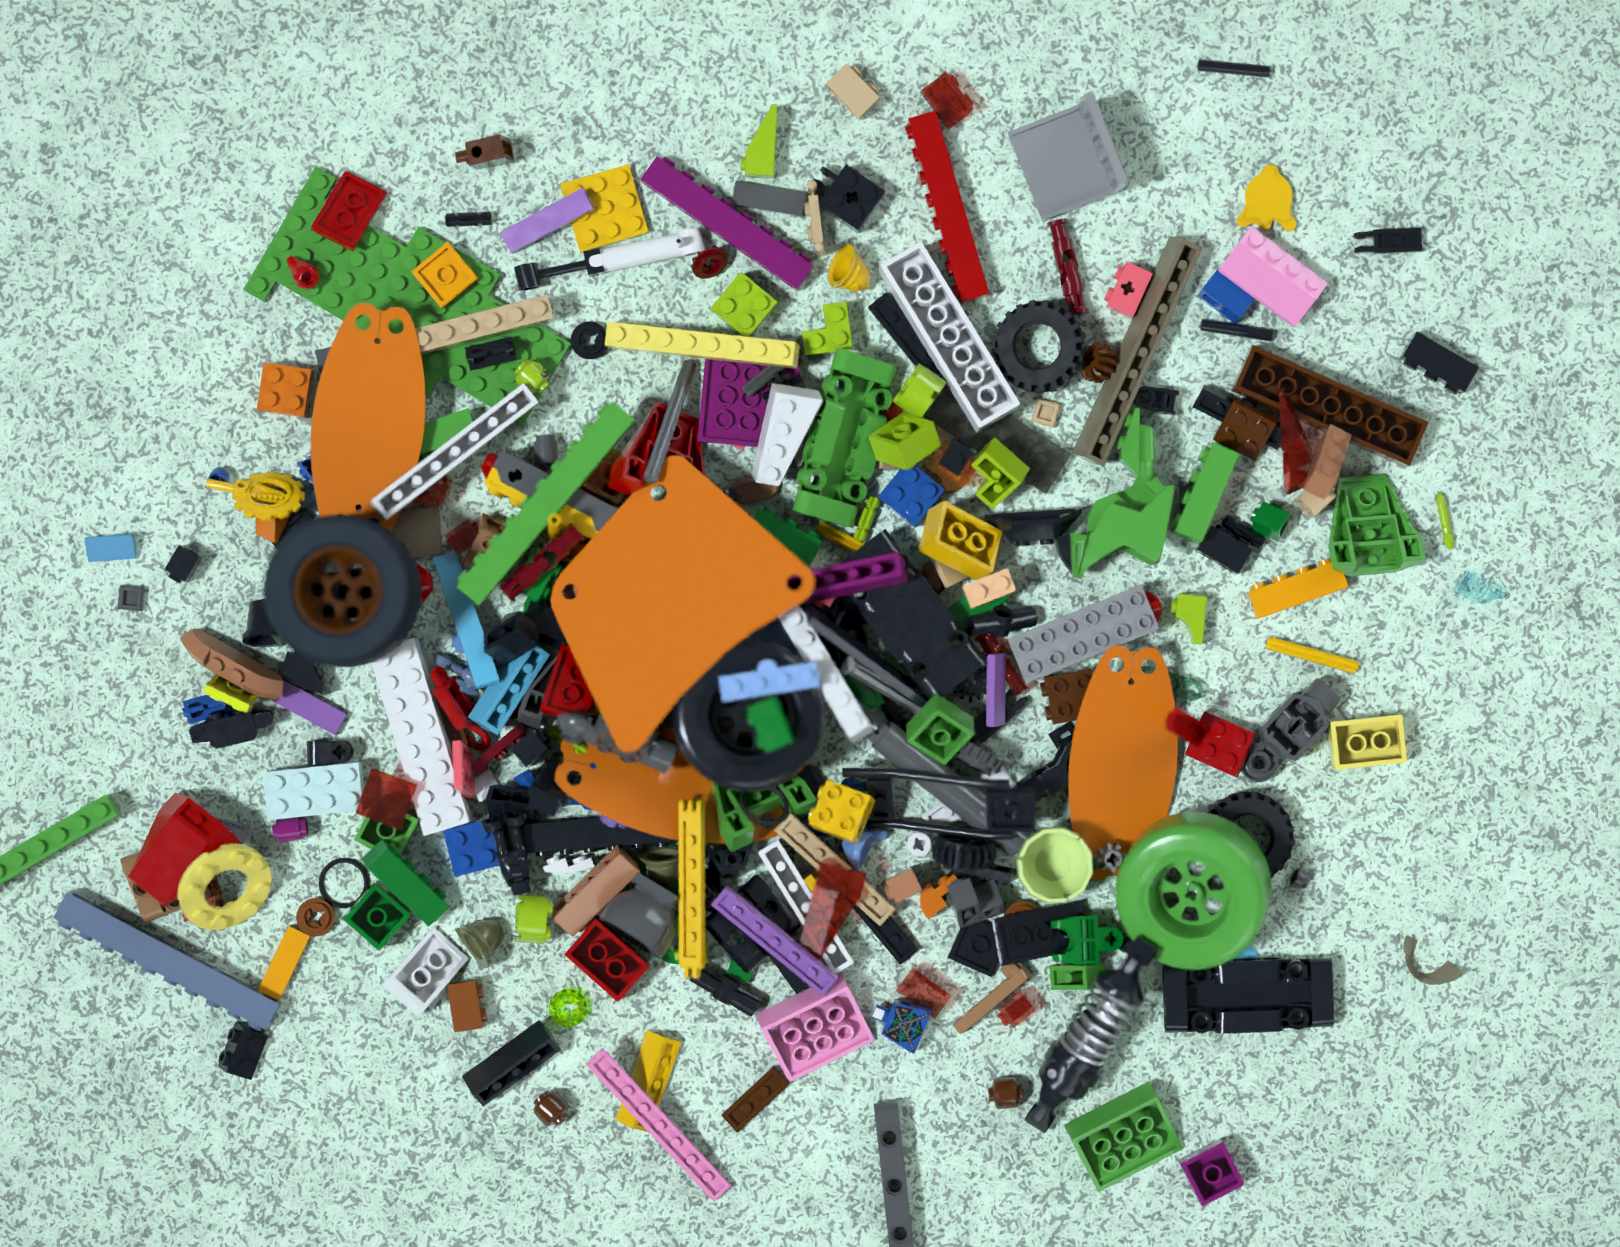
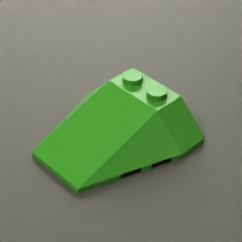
[1328,474,1426,576]

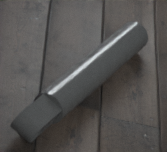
[855,699,1031,858]

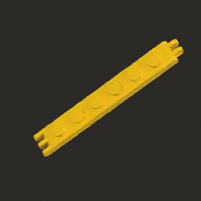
[679,799,705,979]

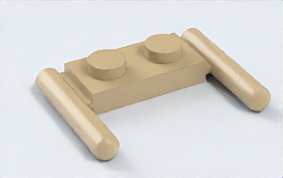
[804,180,824,257]

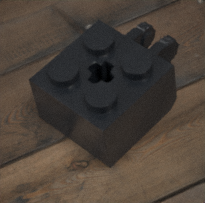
[813,164,885,234]

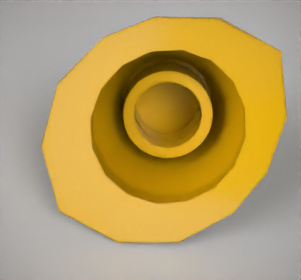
[828,244,871,292]

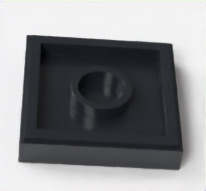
[947,921,999,977]

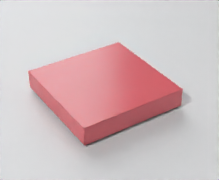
[452,740,475,799]

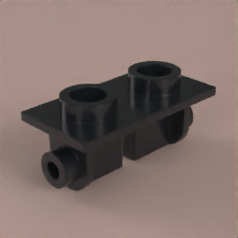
[465,337,517,371]

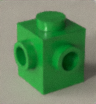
[1250,501,1289,542]

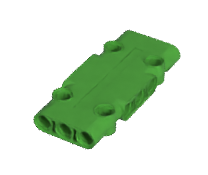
[792,348,897,528]

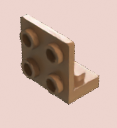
[463,513,514,581]

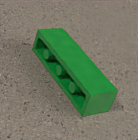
[361,839,450,927]

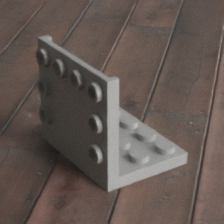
[1008,91,1128,222]

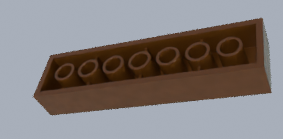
[1231,345,1429,468]

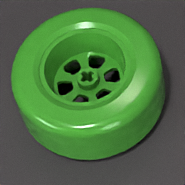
[1115,812,1272,970]

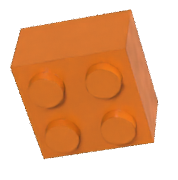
[256,362,315,419]

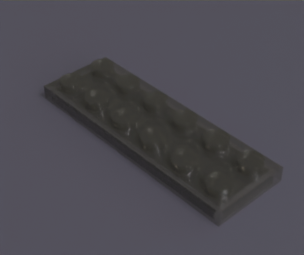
[925,383,1071,495]

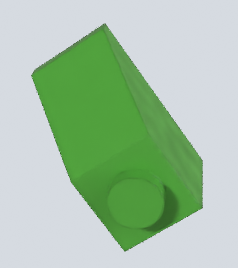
[1049,963,1105,990]

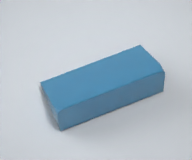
[85,534,136,562]

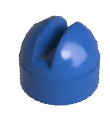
[209,467,230,482]

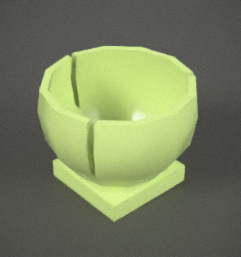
[1016,826,1093,904]

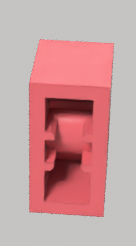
[1104,262,1153,319]

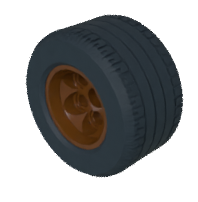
[263,514,421,667]

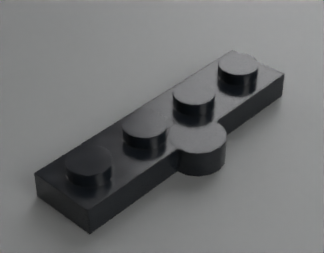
[1193,384,1290,450]

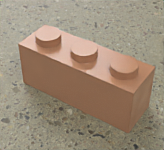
[1303,424,1352,500]

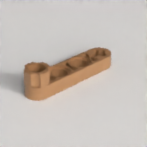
[952,962,1031,1034]

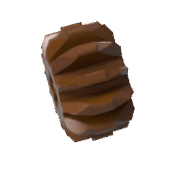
[1078,342,1118,384]

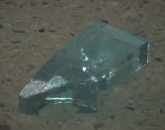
[1453,570,1507,604]

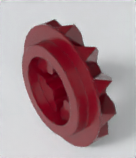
[690,245,728,279]

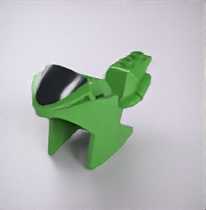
[1053,407,1174,579]

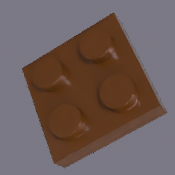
[1213,398,1278,461]

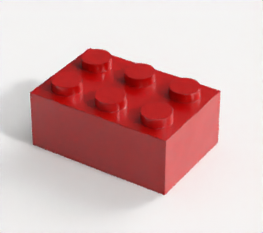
[564,917,651,1002]

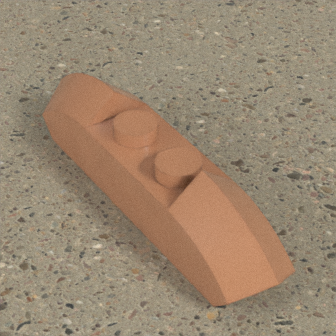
[180,629,283,700]

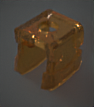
[922,440,976,493]

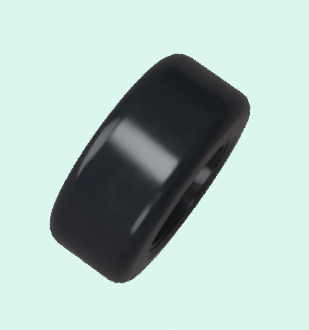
[672,639,825,792]

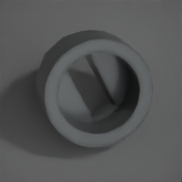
[1290,868,1310,889]

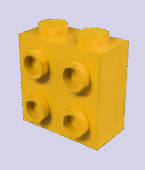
[808,780,875,845]

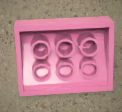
[756,972,875,1083]

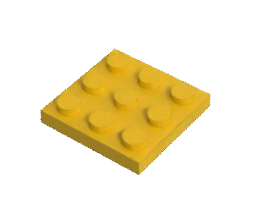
[560,164,649,253]

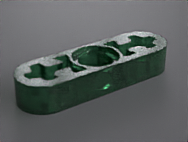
[1141,666,1203,701]

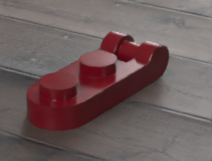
[472,723,527,774]

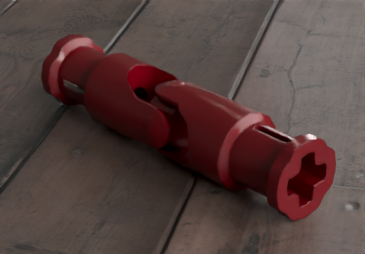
[1047,218,1089,316]
[499,523,585,603]

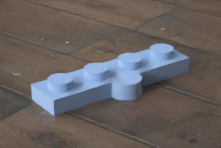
[719,660,820,701]

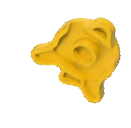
[1236,164,1297,232]

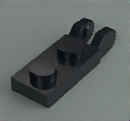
[1354,227,1422,254]
[972,685,1028,743]

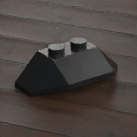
[985,508,1082,547]

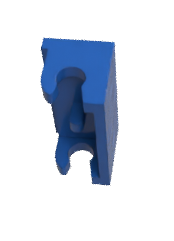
[1197,270,1255,324]

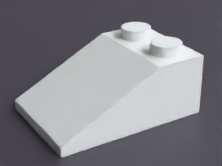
[382,927,469,1017]

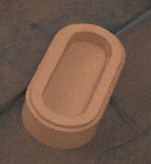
[731,477,778,504]

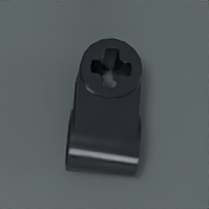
[1133,386,1180,415]
[306,740,354,765]

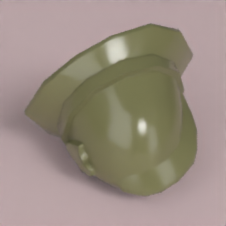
[637,846,679,888]
[455,919,504,968]

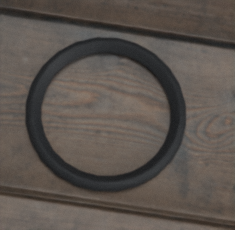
[739,787,789,825]
[319,858,369,908]

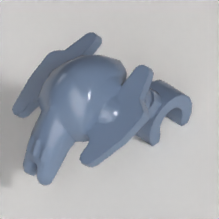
[433,654,488,696]

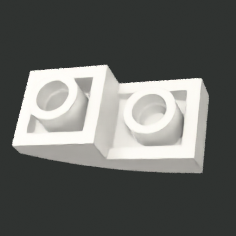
[543,855,596,873]

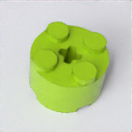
[893,363,947,418]
[514,894,553,944]

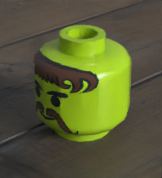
[514,359,550,394]

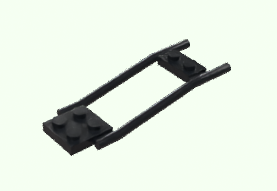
[842,768,1037,840]

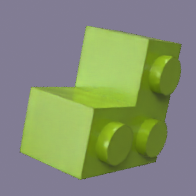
[802,302,853,358]
[971,437,1030,510]

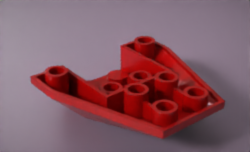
[128,792,242,906]

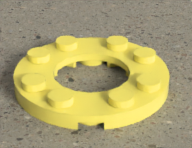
[178,844,272,930]

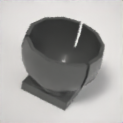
[600,872,679,959]

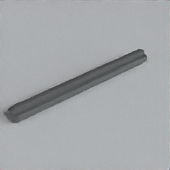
[643,360,696,484]

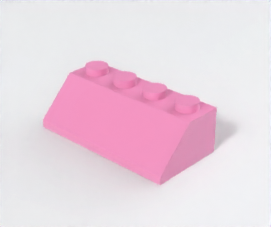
[1218,226,1328,327]

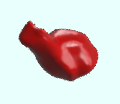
[287,256,320,290]

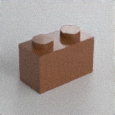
[447,979,488,1033]

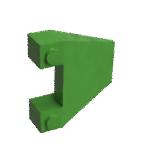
[711,736,817,852]

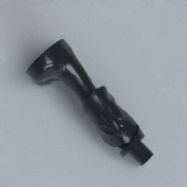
[481,810,533,896]

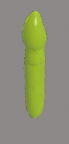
[1436,492,1454,550]

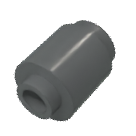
[534,435,558,469]

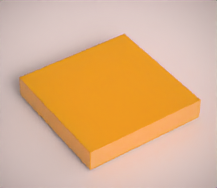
[411,241,479,309]

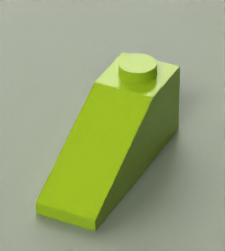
[741,104,778,179]

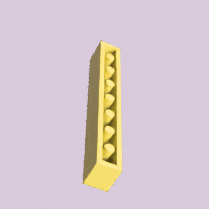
[605,322,800,369]

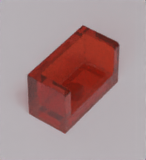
[895,966,951,1019]

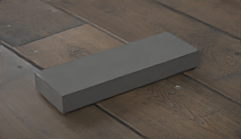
[732,181,806,217]

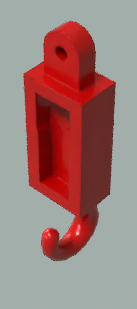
[430,667,491,751]

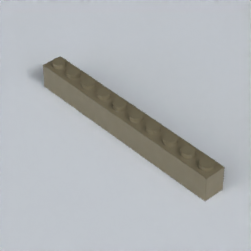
[1072,236,1202,466]

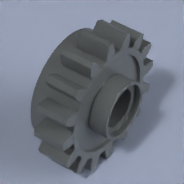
[954,740,1004,776]

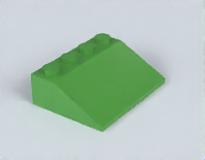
[1064,1081,1183,1192]

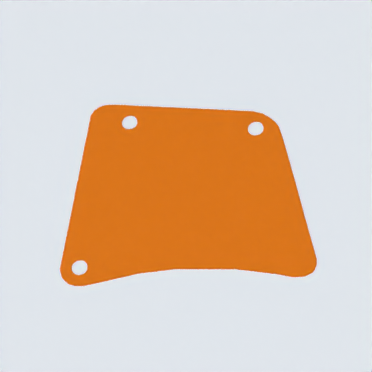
[551,455,815,753]

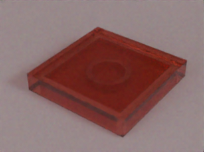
[355,768,418,830]

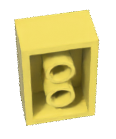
[1327,714,1407,770]

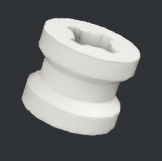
[907,832,931,856]

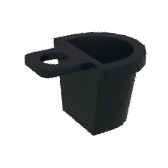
[242,599,283,647]

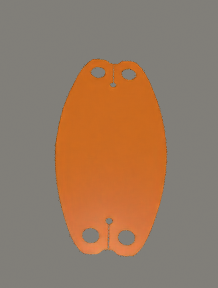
[311,303,425,531]
[1068,646,1178,880]
[555,726,783,843]

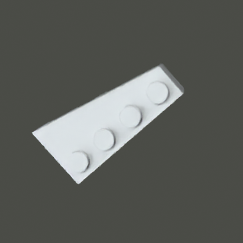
[752,383,823,486]

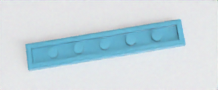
[432,551,500,689]

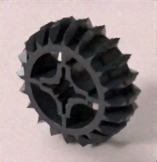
[932,834,997,871]

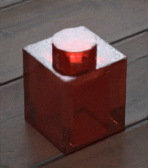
[444,519,479,556]
[997,990,1035,1028]

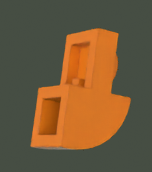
[920,873,957,919]

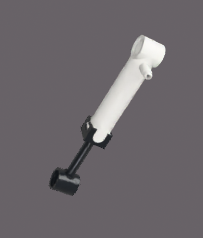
[514,228,705,291]

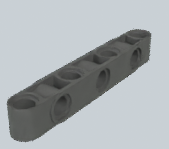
[874,1101,914,1247]

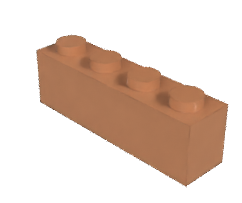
[552,844,640,937]

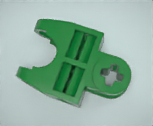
[1051,915,1123,965]

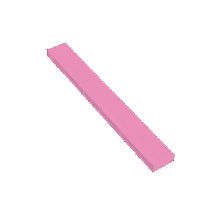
[585,1047,732,1202]

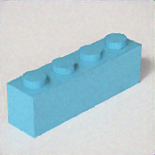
[468,646,550,735]

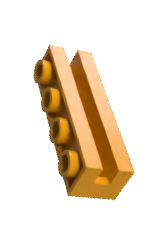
[1246,558,1349,619]

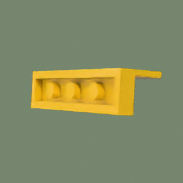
[616,1030,681,1132]

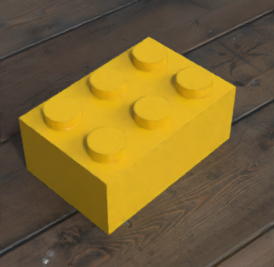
[918,501,1002,580]

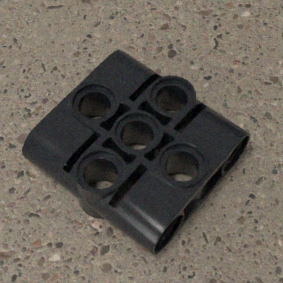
[705,875,801,973]

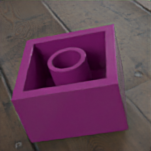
[1178,1139,1245,1207]

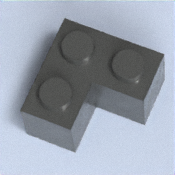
[947,878,1005,929]

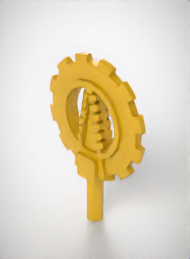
[206,471,305,521]

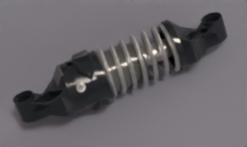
[1024,935,1159,1134]

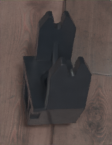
[705,843,752,880]

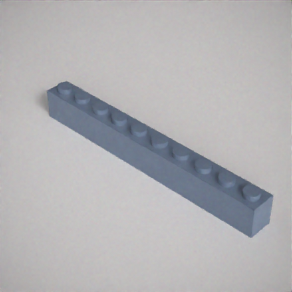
[53,891,282,1031]

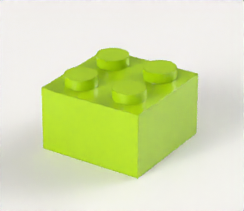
[710,272,778,337]
[868,412,941,470]

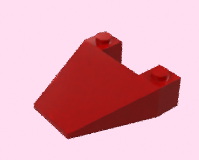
[608,402,706,495]

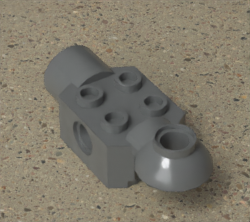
[1241,678,1341,783]
[558,713,678,774]

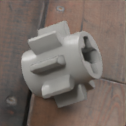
[1095,841,1126,873]

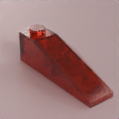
[1279,387,1313,495]
[799,861,867,960]

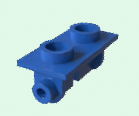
[182,695,233,724]

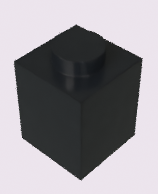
[164,545,203,584]

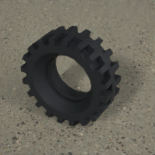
[992,300,1087,394]
[1208,791,1295,878]

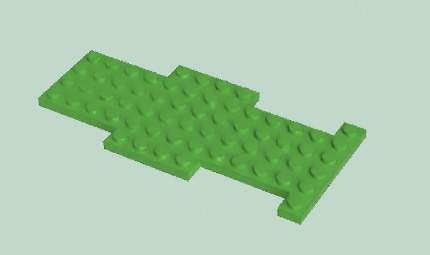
[243,167,571,426]

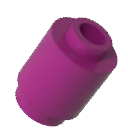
[272,817,308,843]

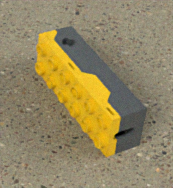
[481,450,618,542]

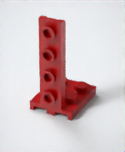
[1165,707,1257,778]

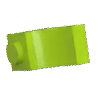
[1170,594,1207,645]

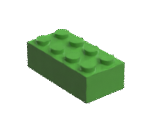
[1169,442,1239,544]

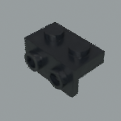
[218,1022,269,1080]

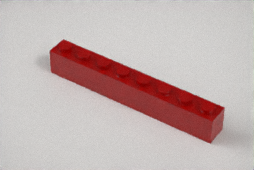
[905,110,989,304]

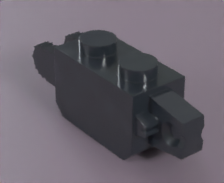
[189,706,274,749]

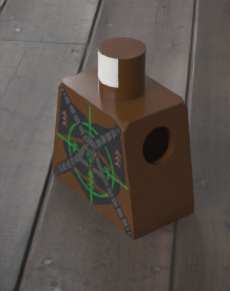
[455,134,515,169]

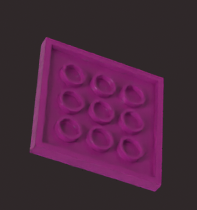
[697,357,801,447]

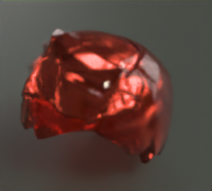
[413,474,454,507]

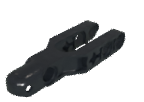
[1013,735,1073,802]

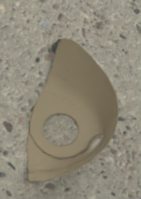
[1403,935,1463,985]

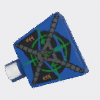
[872,999,932,1054]

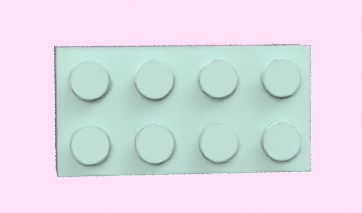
[263,762,366,820]

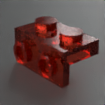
[920,71,974,130]

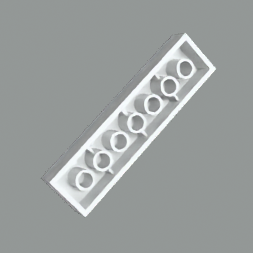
[878,242,1020,433]
[371,638,474,836]

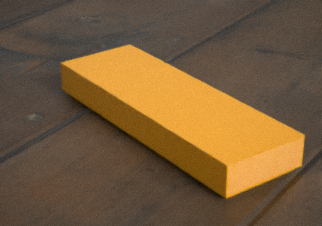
[257,925,311,1001]

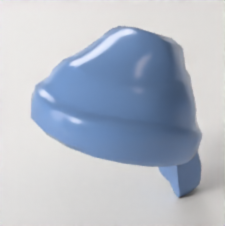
[841,830,888,870]

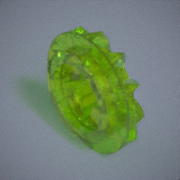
[549,989,587,1027]

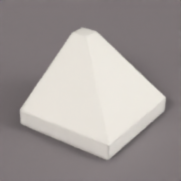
[475,769,499,802]

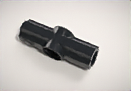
[964,605,1037,637]
[689,965,762,1017]

